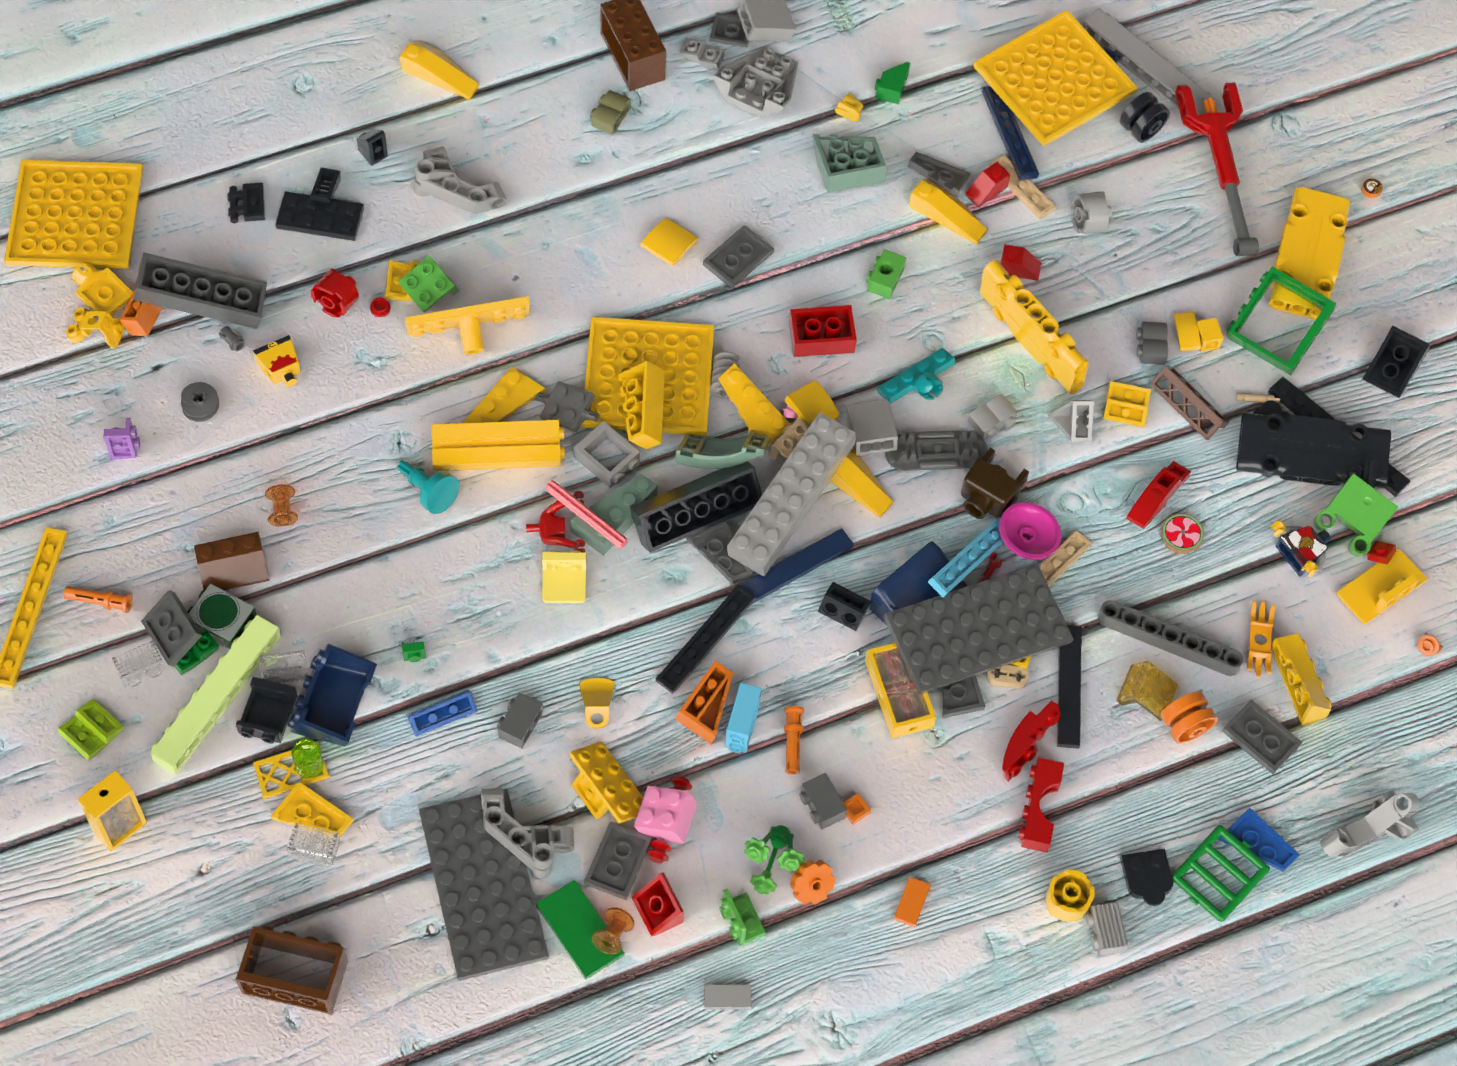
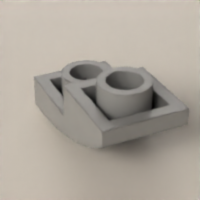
[680,38,725,69]

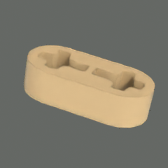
[986,665,1029,689]

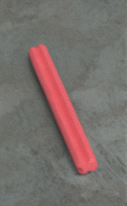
[546,481,627,548]

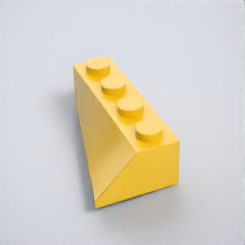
[618,361,665,450]
[1271,633,1331,725]

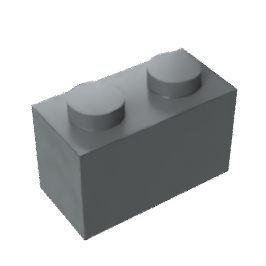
[497,693,543,749]
[799,773,847,829]

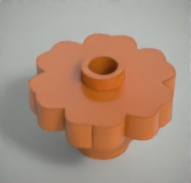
[790,860,836,904]

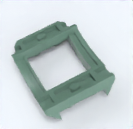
[675,430,770,469]

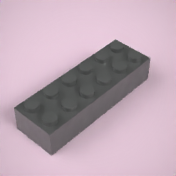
[133,253,267,329]

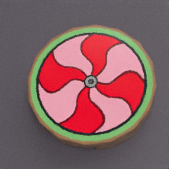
[1161,513,1204,554]

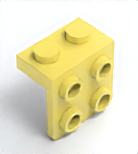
[542,550,586,603]

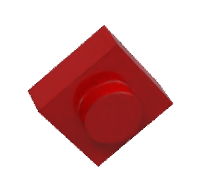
[1367,541,1396,565]

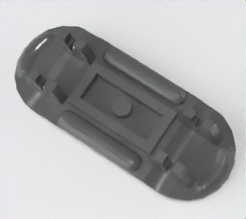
[885,430,989,471]

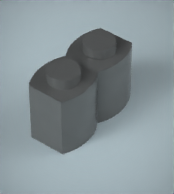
[1136,321,1168,365]

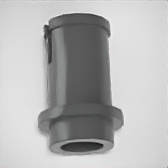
[219,326,245,352]

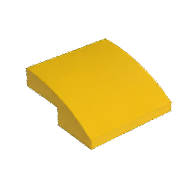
[640,217,698,266]
[384,260,421,301]
[785,380,840,426]
[1103,381,1151,428]

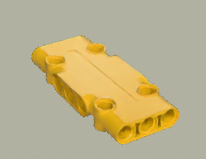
[1269,187,1350,320]
[980,260,1089,395]

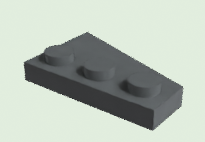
[686,521,752,585]

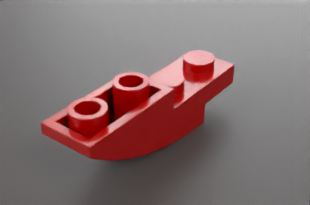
[1126,461,1191,529]
[1002,700,1061,782]

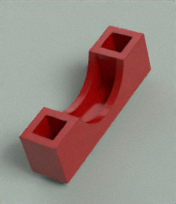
[1018,757,1064,853]

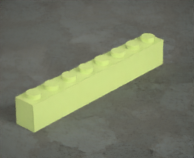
[151,615,281,775]

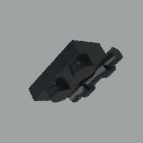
[227,182,265,223]

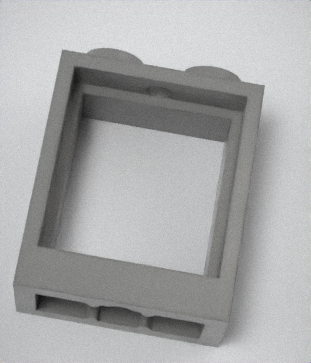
[574,421,640,488]

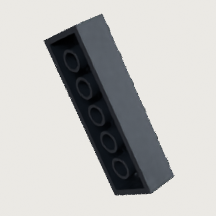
[630,461,762,553]

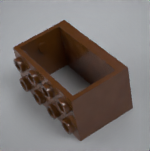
[600,0,666,91]
[236,926,348,1015]

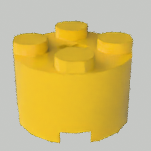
[1046,869,1094,922]

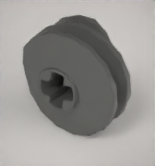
[181,382,219,422]

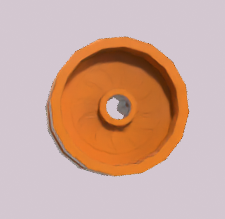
[1160,691,1218,744]

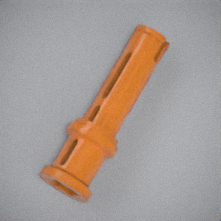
[64,586,133,613]
[784,706,804,775]

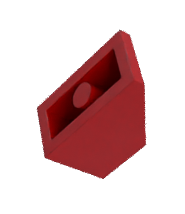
[965,161,1011,208]
[1000,244,1041,281]

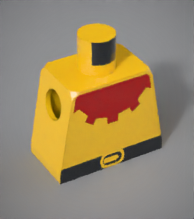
[253,335,300,387]

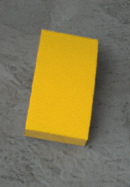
[1173,312,1201,351]

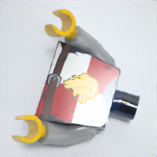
[1270,520,1331,578]

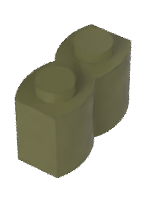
[590,90,631,135]

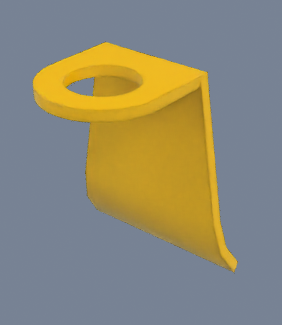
[579,678,615,729]

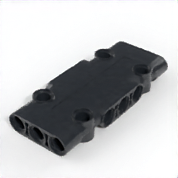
[1236,412,1391,489]

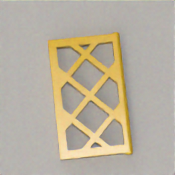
[253,742,330,799]

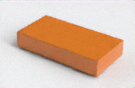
[894,877,931,927]

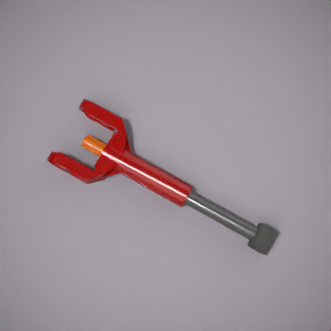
[1176,82,1259,256]

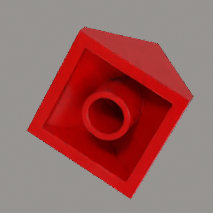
[631,872,684,937]

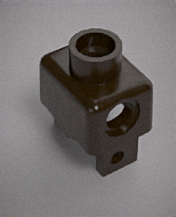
[961,447,1029,519]

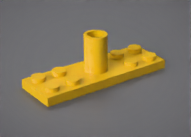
[405,296,530,355]

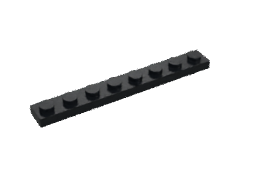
[1268,376,1411,497]

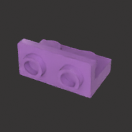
[103,418,140,459]

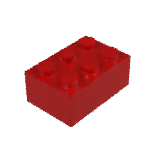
[789,305,857,357]

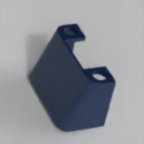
[288,644,377,747]

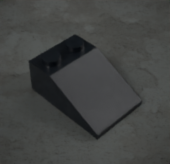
[1362,325,1430,398]

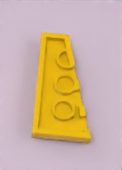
[718,363,790,446]
[463,367,545,423]

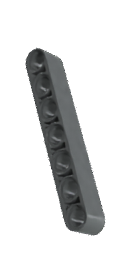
[1098,600,1244,676]

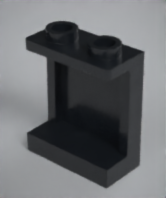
[236,677,298,744]

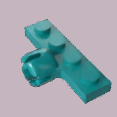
[877,348,956,404]

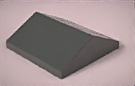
[709,12,750,47]

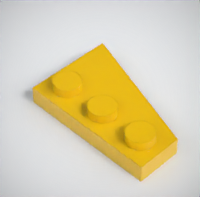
[271,782,354,839]

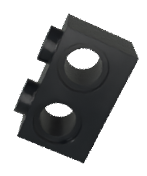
[818,582,871,631]

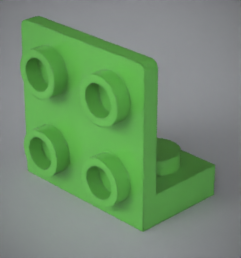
[399,256,460,312]
[719,889,766,945]

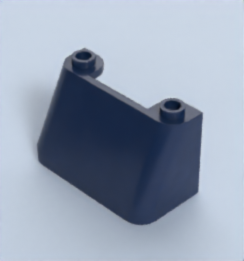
[869,541,967,626]

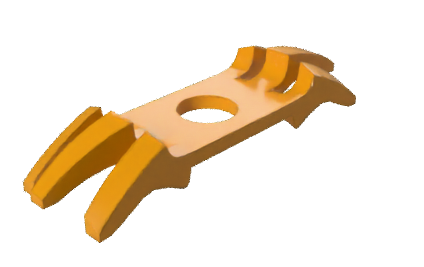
[1247,601,1276,677]

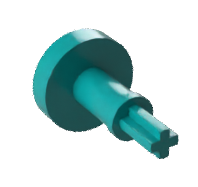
[396,460,459,514]

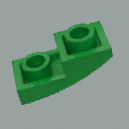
[174,631,219,675]

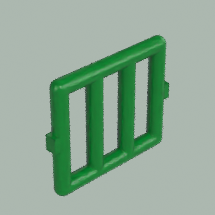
[1172,825,1270,922]

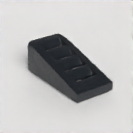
[310,167,341,203]

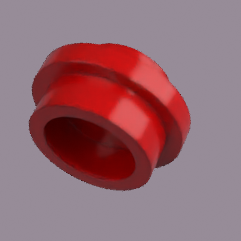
[370,297,391,317]

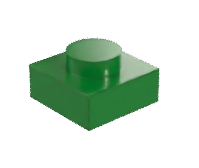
[402,641,426,662]

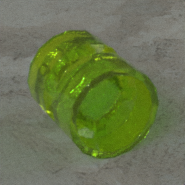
[292,739,324,779]

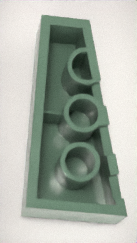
[570,474,658,556]

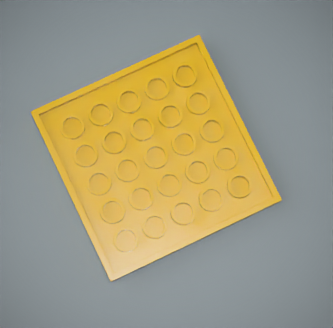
[973,10,1138,147]
[4,160,144,269]
[581,317,714,436]

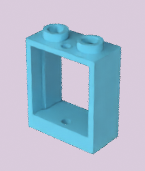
[725,682,762,753]

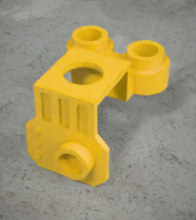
[66,307,125,348]

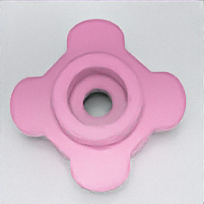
[781,405,798,419]

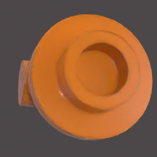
[1418,633,1443,656]

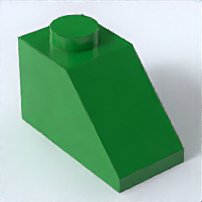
[874,62,910,104]

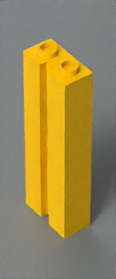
[432,420,565,471]

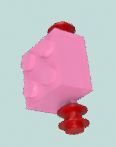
[634,776,697,864]

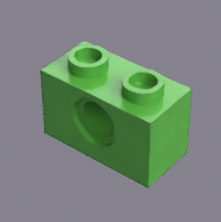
[866,249,907,300]

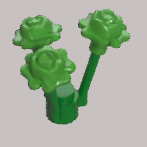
[744,825,805,894]

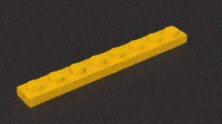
[0,527,68,689]

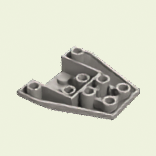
[713,47,798,118]

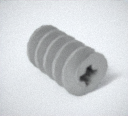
[710,351,740,399]

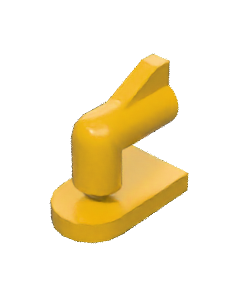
[835,93,863,122]

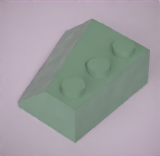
[813,134,886,193]

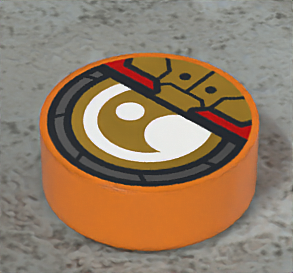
[1361,178,1383,198]

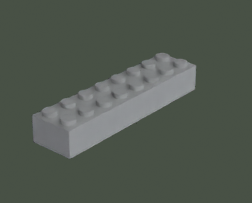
[727,412,856,577]

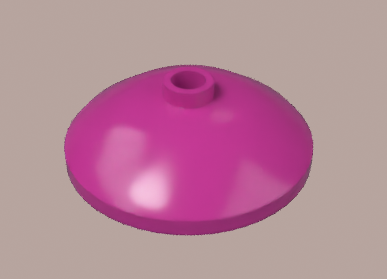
[999,502,1061,560]

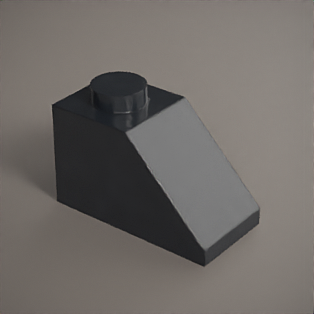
[356,129,388,166]

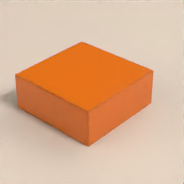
[843,793,871,825]

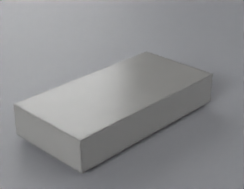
[704,985,751,1010]

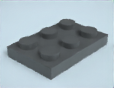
[703,225,774,289]
[141,590,202,667]
[1222,700,1303,774]
[584,822,652,901]

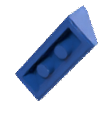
[406,690,478,736]

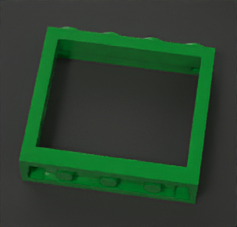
[1227,266,1336,376]

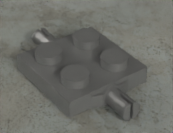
[536,381,600,432]

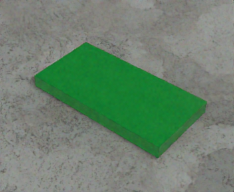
[536,880,624,980]

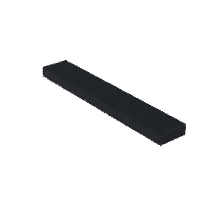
[656,584,755,694]
[1057,625,1082,749]

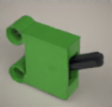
[1314,459,1398,557]

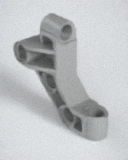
[414,146,507,214]
[481,788,575,879]
[1320,791,1420,858]

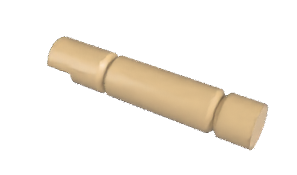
[1236,393,1280,403]

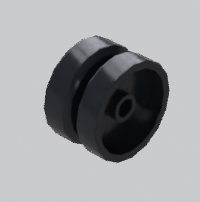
[1119,92,1170,143]

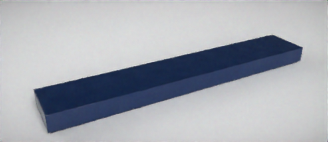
[981,86,1039,181]
[734,528,854,605]

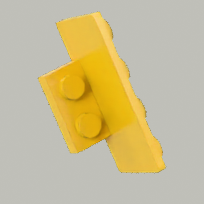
[1336,549,1427,625]
[569,741,644,823]

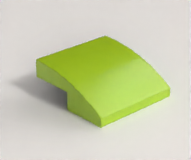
[58,699,124,761]

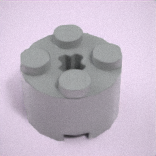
[1071,192,1112,234]

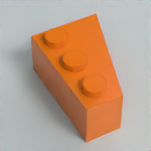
[675,661,733,744]

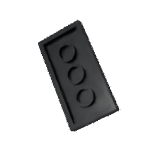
[275,191,364,241]

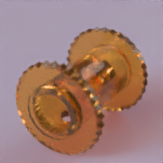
[265,484,298,527]
[592,907,635,955]

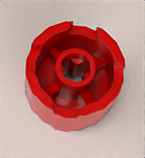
[311,268,359,318]

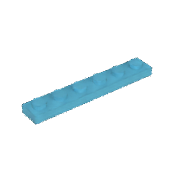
[928,517,1003,597]

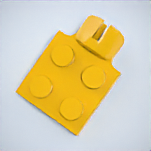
[72,262,133,316]

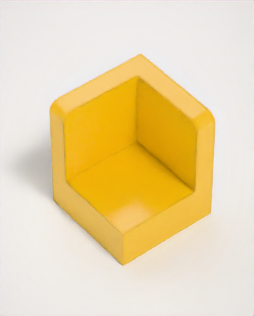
[1197,318,1223,352]

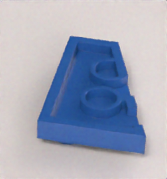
[1218,808,1300,872]

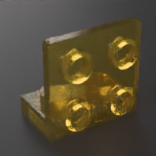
[1116,661,1178,721]

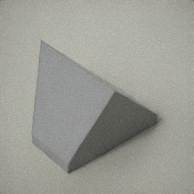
[1048,400,1094,442]

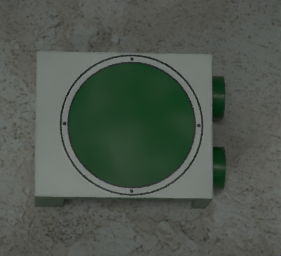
[187,584,257,649]

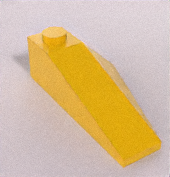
[400,40,479,100]
[909,178,987,245]
[830,449,893,518]

